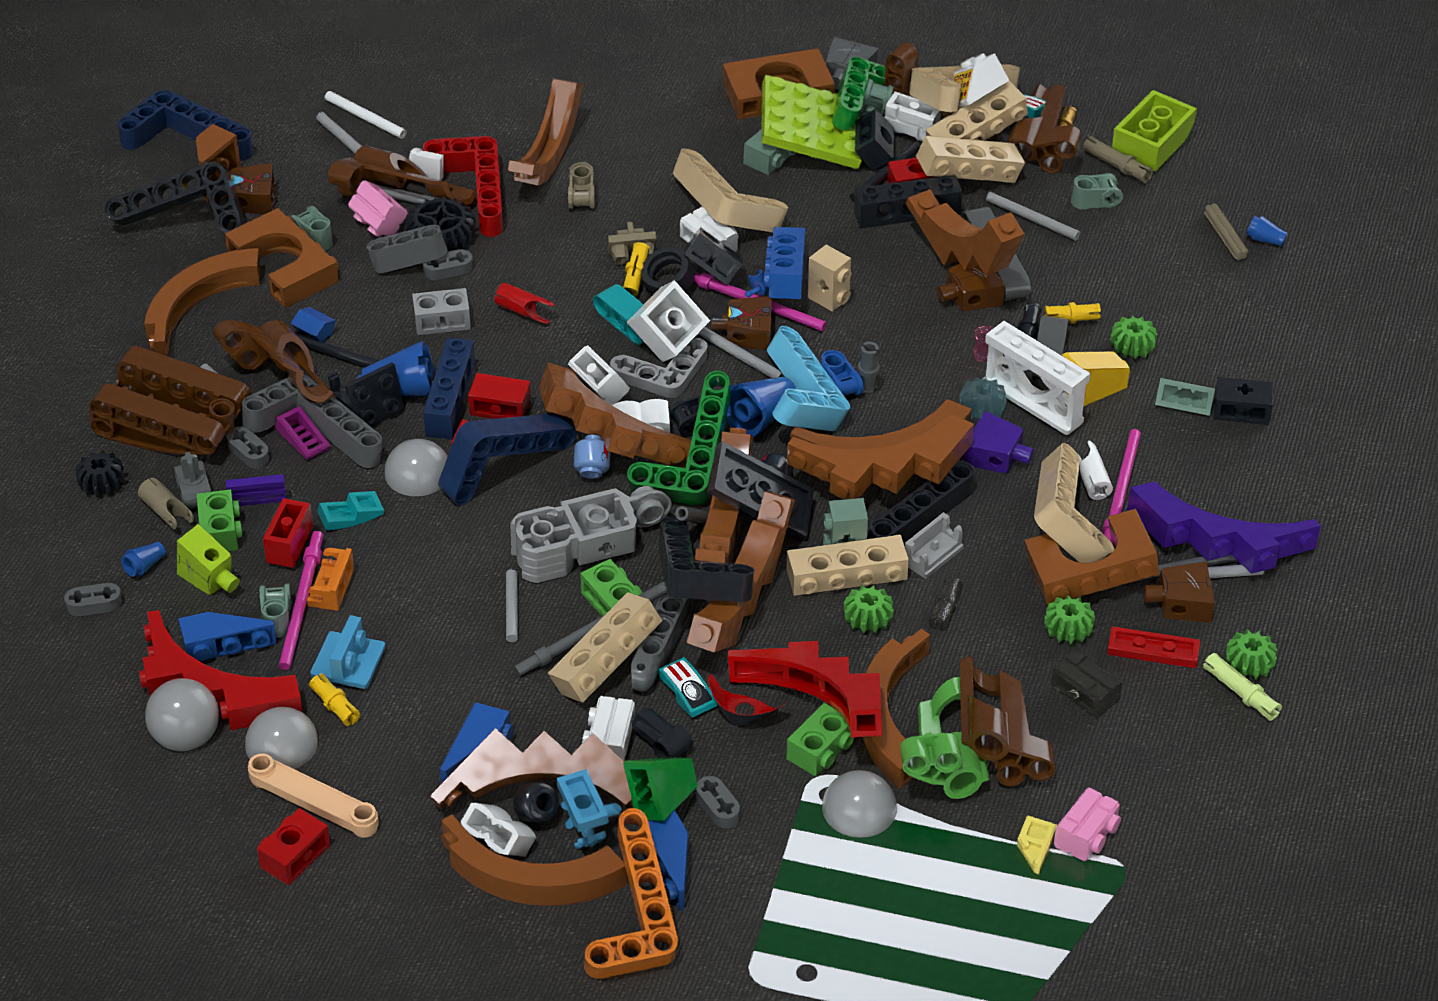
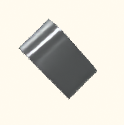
[174,452,211,510]

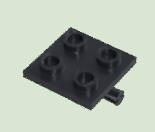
[327,362,404,426]

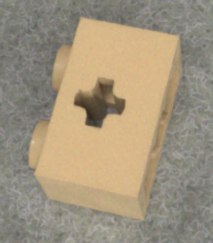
[808,245,851,312]

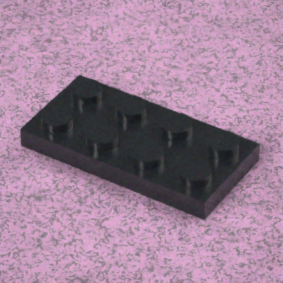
[708,441,814,541]

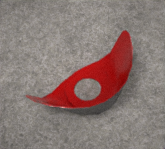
[708,674,787,726]

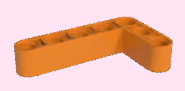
[584,808,678,979]

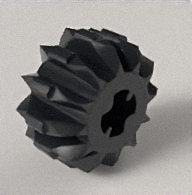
[75,450,125,498]

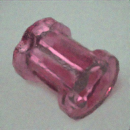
[973,326,994,362]

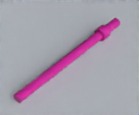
[693,271,826,332]
[1102,429,1141,544]
[279,531,324,670]

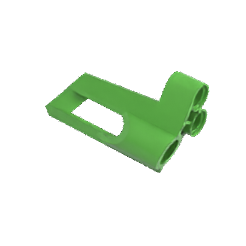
[900,677,989,799]

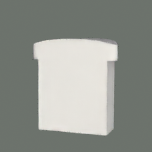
[409,148,443,180]

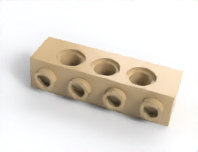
[926,81,1028,141]
[916,136,1025,183]
[787,535,909,596]
[548,592,662,703]

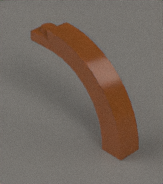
[508,79,583,185]
[144,248,261,356]
[862,629,930,789]
[441,814,627,906]

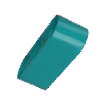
[593,284,644,345]

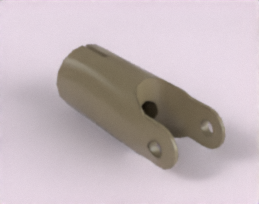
[138,478,194,529]

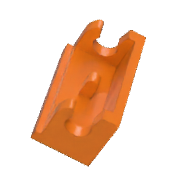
[307,548,354,611]

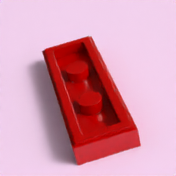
[1107,626,1200,668]

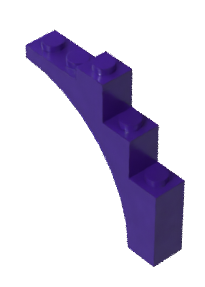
[1127,481,1321,574]

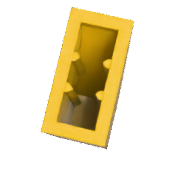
[1062,352,1130,407]

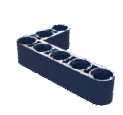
[117,90,253,161]
[438,413,577,505]

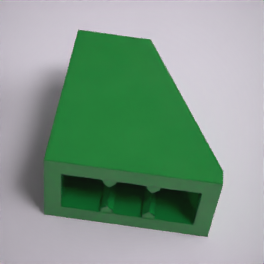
[623,758,698,821]

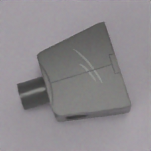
[826,37,878,90]

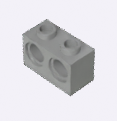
[412,288,471,335]

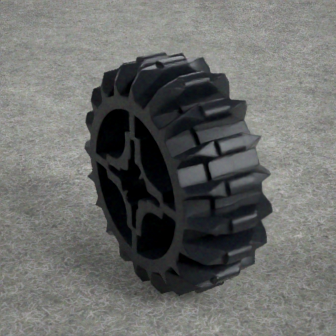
[405,196,476,252]

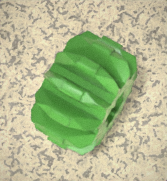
[1110,315,1157,360]
[844,585,894,634]
[1044,595,1095,645]
[1226,629,1277,680]

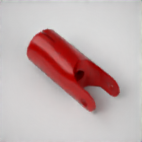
[495,282,555,324]

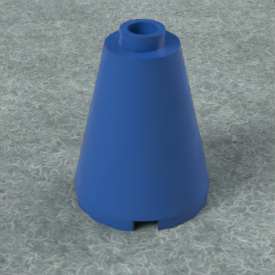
[358,341,435,396]
[726,377,796,437]

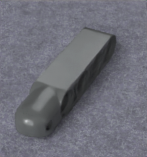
[631,593,694,692]

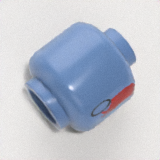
[573,435,611,479]

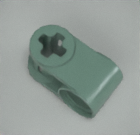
[858,79,893,118]
[1071,173,1123,210]
[290,206,333,251]
[260,583,292,638]

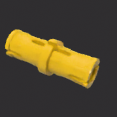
[623,242,650,296]
[1044,303,1101,324]
[309,673,360,726]

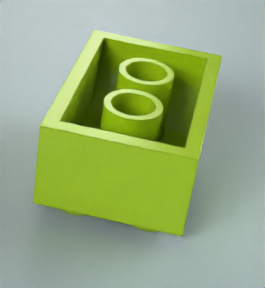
[1112,90,1197,171]

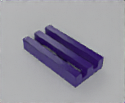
[226,474,286,506]

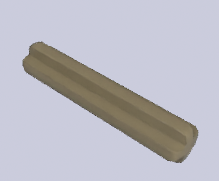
[1204,203,1248,261]

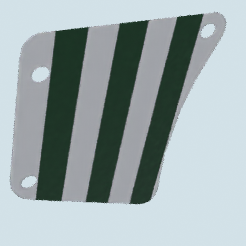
[749,775,1126,1001]

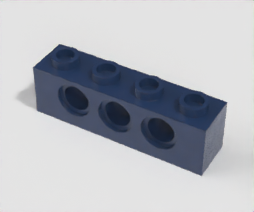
[423,338,475,440]

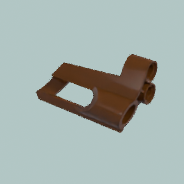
[1007,84,1081,174]
[328,146,477,205]
[214,320,336,403]
[960,656,1055,786]

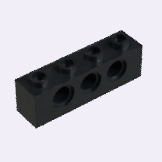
[854,175,962,229]

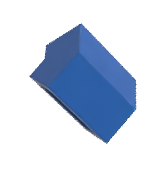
[290,307,336,342]

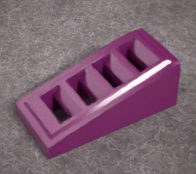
[275,406,331,460]

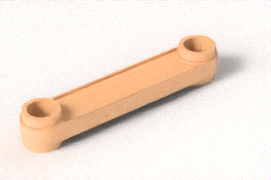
[248,754,378,838]

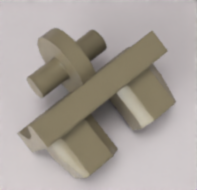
[608,222,656,265]

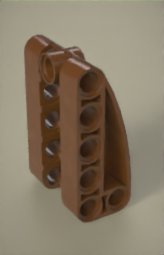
[89,346,251,455]

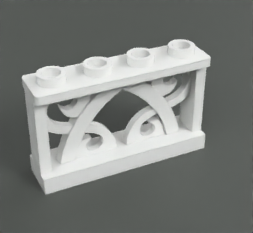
[983,321,1090,435]

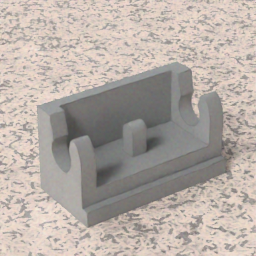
[905,512,964,579]

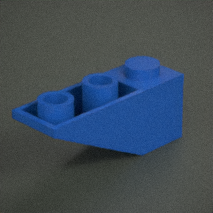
[178,612,277,661]
[642,810,688,911]

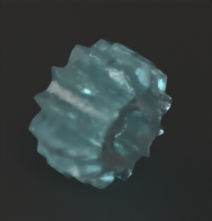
[959,377,1007,420]

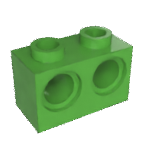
[197,489,243,551]
[580,559,642,616]
[787,703,854,777]

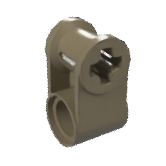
[568,162,595,209]

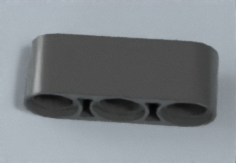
[366,225,448,273]
[1032,316,1069,377]

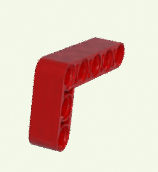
[423,136,503,237]

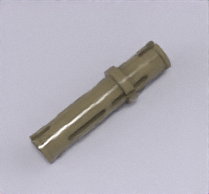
[1083,136,1153,183]

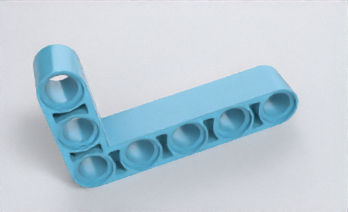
[767,326,850,431]

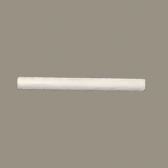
[325,91,406,139]

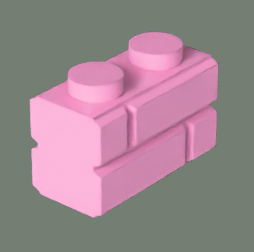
[348,181,408,237]
[1054,788,1121,861]

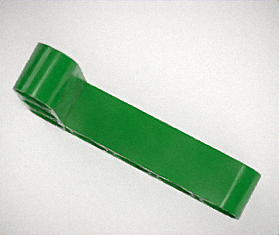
[627,371,731,505]

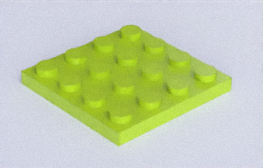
[761,75,861,169]

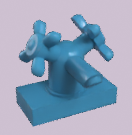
[557,769,622,849]

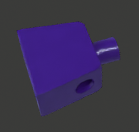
[963,411,1034,473]

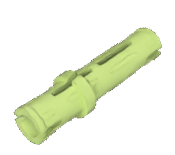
[1203,653,1282,721]

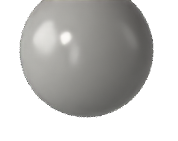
[384,438,448,496]
[145,678,219,751]
[245,707,319,769]
[822,770,897,838]

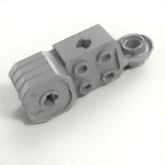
[510,486,672,583]

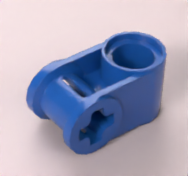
[820,350,863,396]

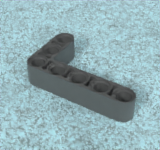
[242,375,382,468]

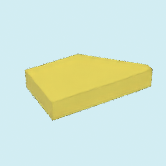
[1017,816,1057,874]

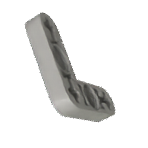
[610,338,707,398]

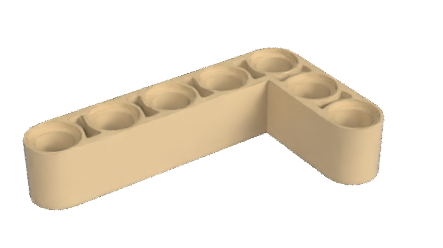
[910,64,1019,112]
[673,149,788,232]
[1034,443,1115,563]

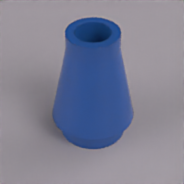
[1246,216,1287,247]
[121,541,166,577]

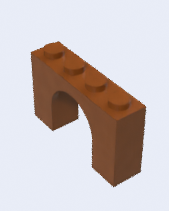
[723,48,835,119]
[225,208,339,308]
[1024,509,1160,606]

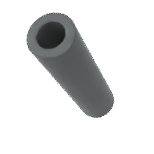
[675,506,709,525]

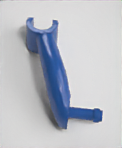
[745,270,768,298]

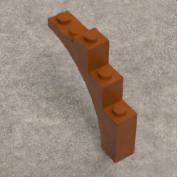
[539,363,692,468]
[790,399,972,449]
[787,413,974,500]

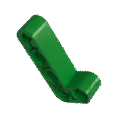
[832,57,885,131]

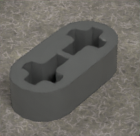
[423,250,473,280]
[226,427,270,469]
[64,583,122,616]
[696,776,740,828]

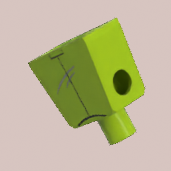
[177,524,240,595]

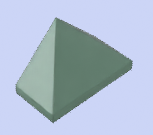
[1155,378,1215,416]

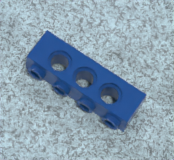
[764,227,805,299]

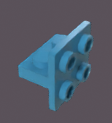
[310,615,386,689]

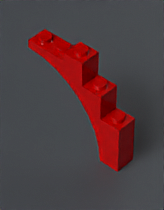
[139,610,302,730]
[728,641,882,737]

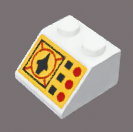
[953,53,1009,108]

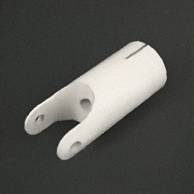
[1078,441,1113,500]

